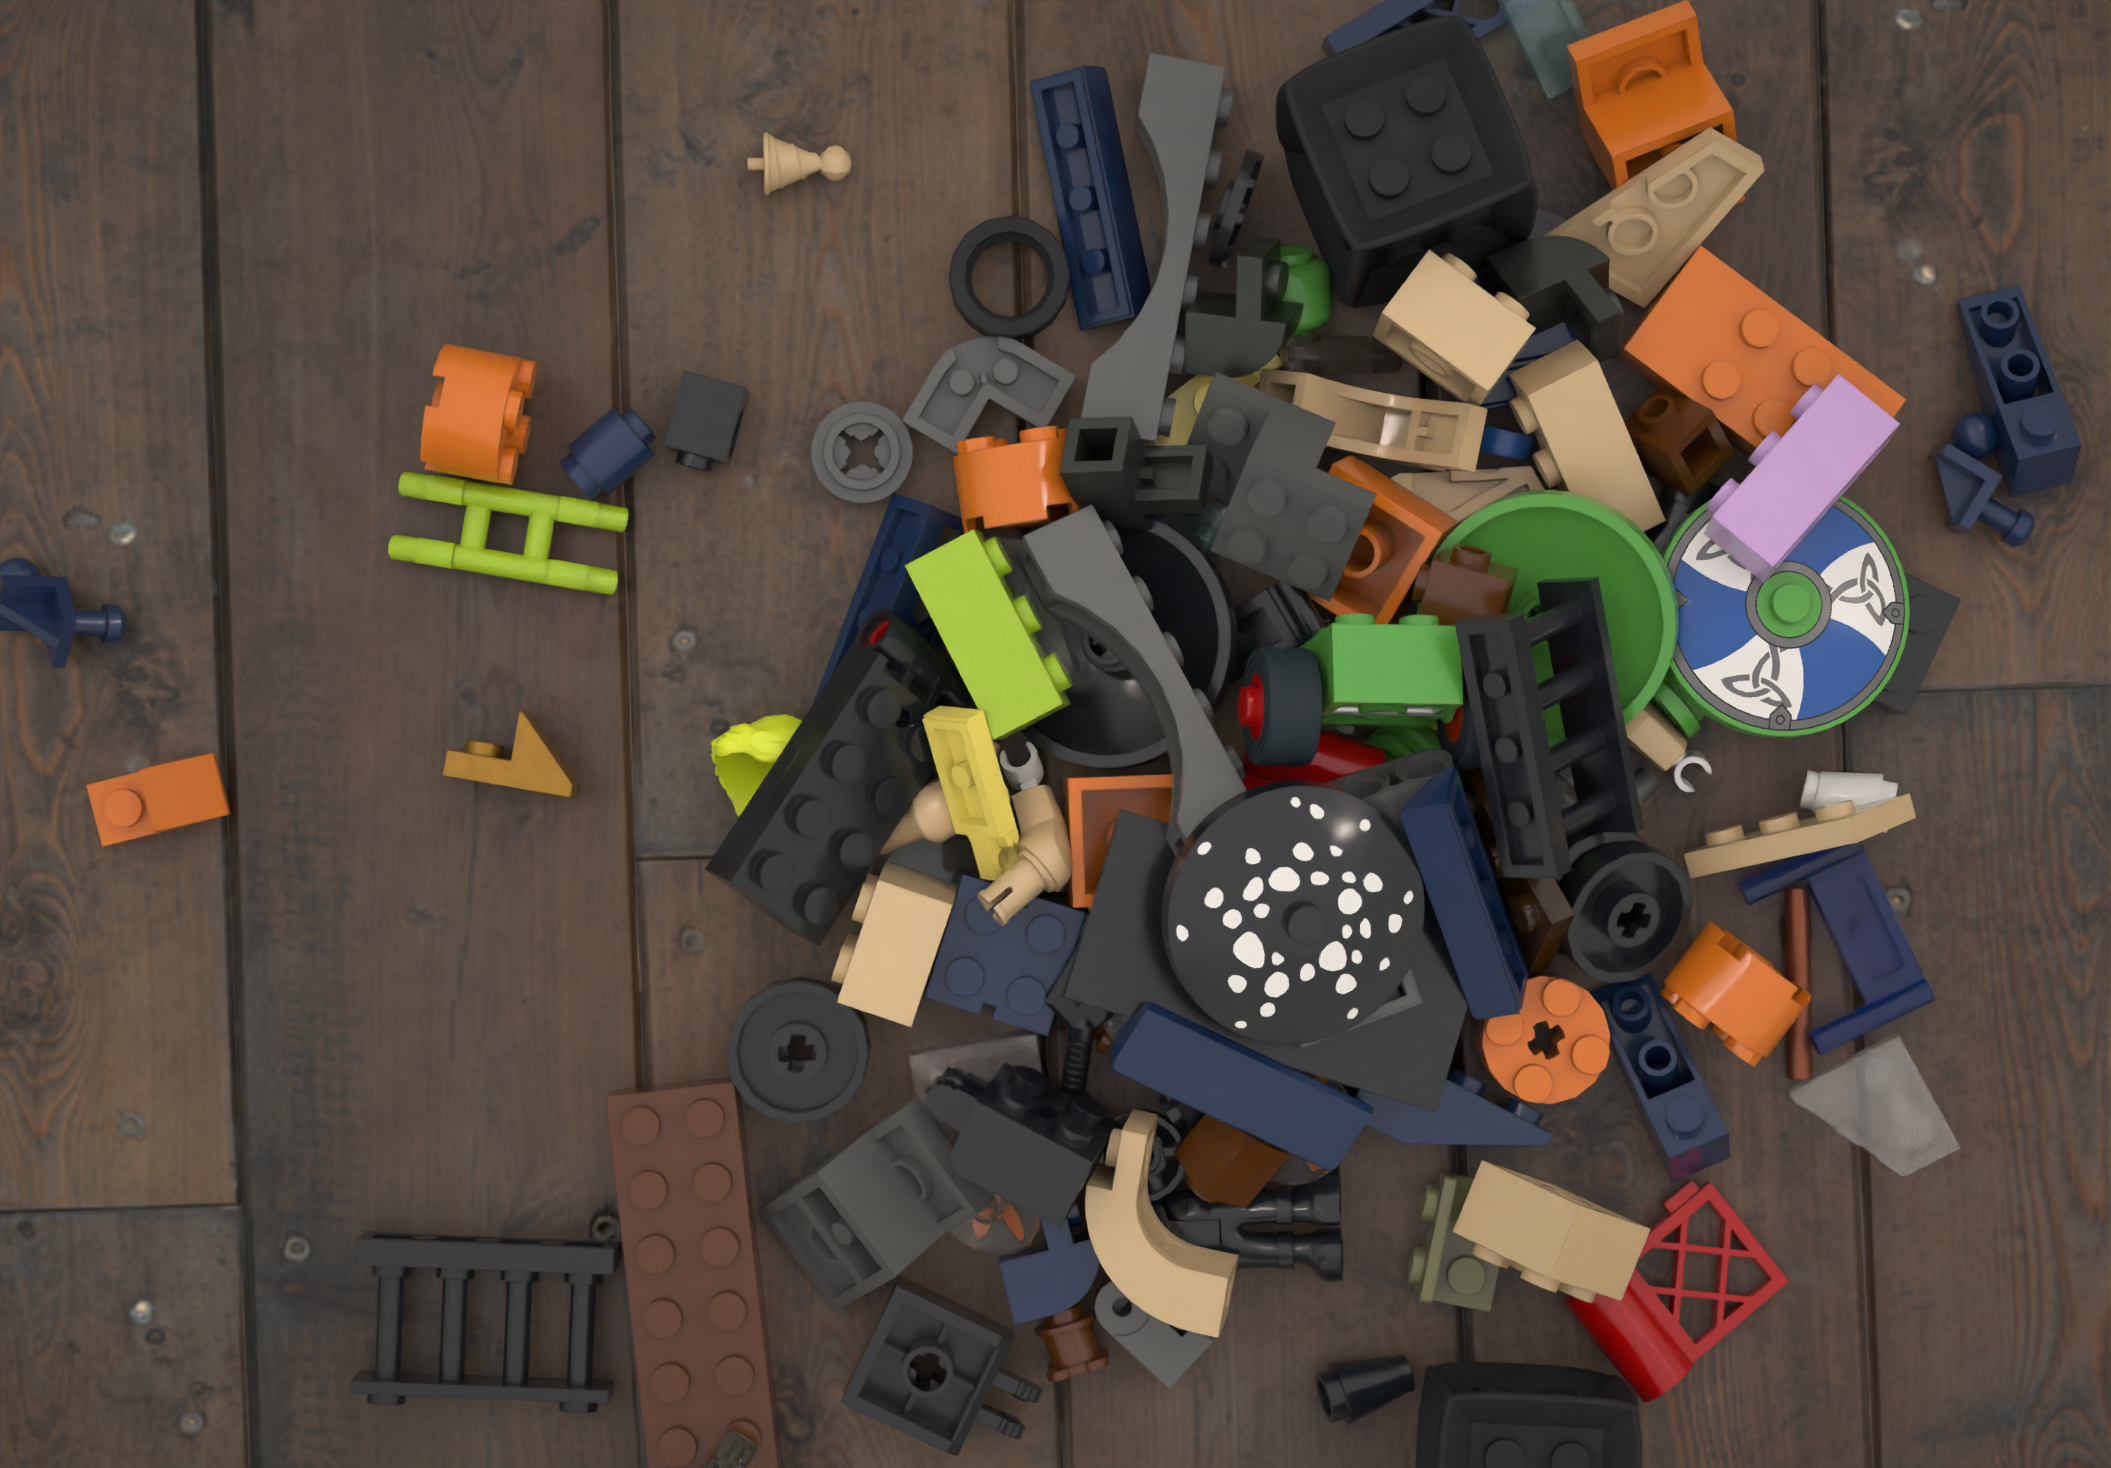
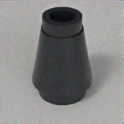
[1315,1354,1415,1425]

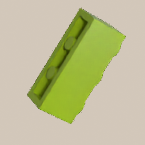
[905,529,1073,740]

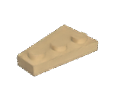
[1544,127,1765,308]
[1684,793,1916,879]

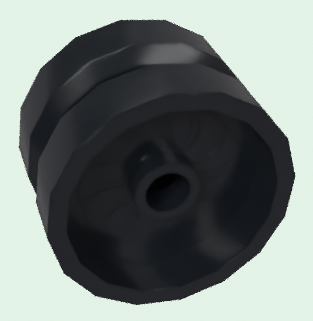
[1554,829,1693,983]
[726,976,871,1124]

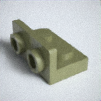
[1406,1170,1500,1312]

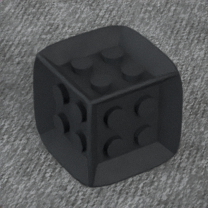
[1276,15,1538,308]
[1415,1362,1642,1468]

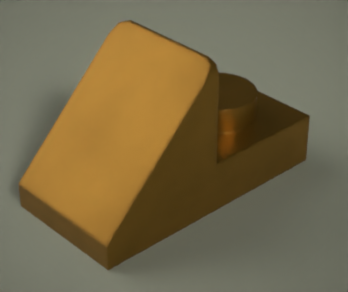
[443,710,579,797]

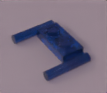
[1738,841,1935,1055]

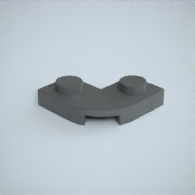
[902,336,1077,455]

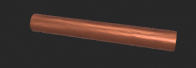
[1784,887,1812,1079]

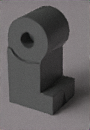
[1094,1277,1213,1389]

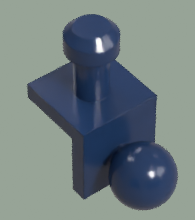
[1927,412,2035,548]
[0,557,126,668]

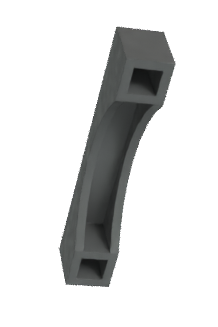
[1081,53,1234,446]
[1015,505,1247,856]

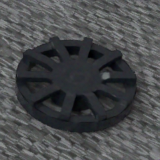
[1208,148,1265,268]

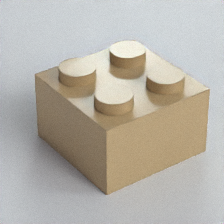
[1372,250,1536,406]
[831,860,958,1027]
[1453,1160,1651,1303]

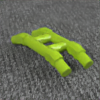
[388,471,628,595]

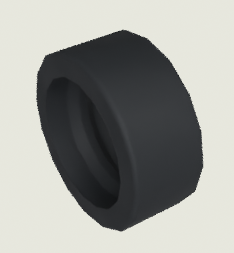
[949,215,1071,340]

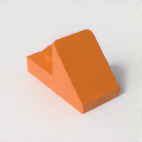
[86,753,231,847]

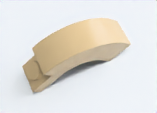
[1259,369,1488,473]
[1085,1109,1238,1338]

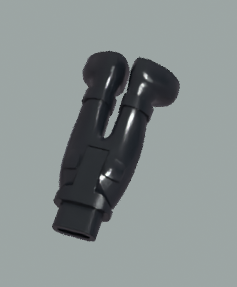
[1151,1164,1343,1282]

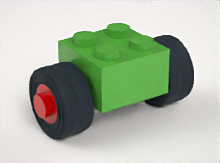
[1238,613,1482,769]

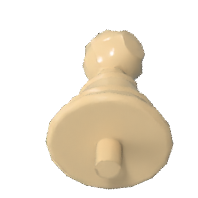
[748,132,852,196]

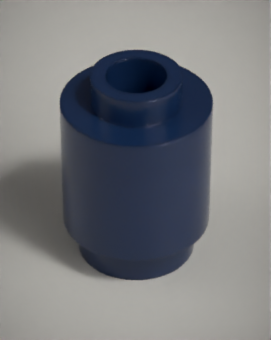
[559,407,656,500]

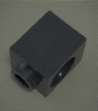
[663,371,750,473]

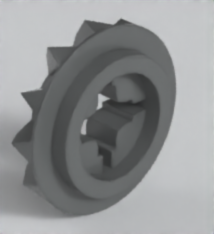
[811,401,913,503]

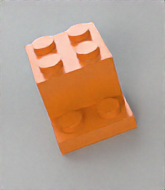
[1566,0,1745,204]

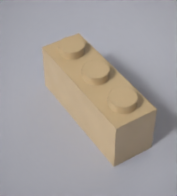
[1509,339,1666,532]

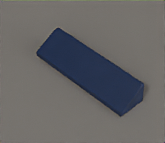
[1029,65,1151,331]
[1400,766,1529,1019]
[1110,1001,1373,1171]

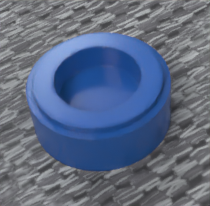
[1480,424,1536,461]

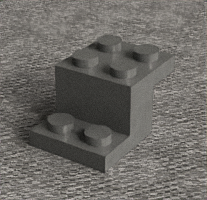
[1187,372,1377,602]
[757,1098,993,1312]

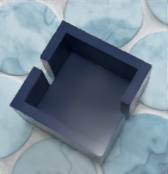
[924,872,1086,1036]

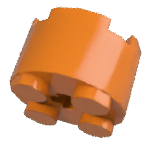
[420,343,537,485]
[952,426,1082,534]
[1660,919,1813,1066]
[1473,972,1610,1104]

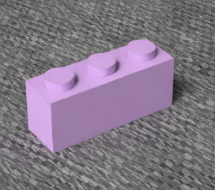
[1704,374,1900,583]

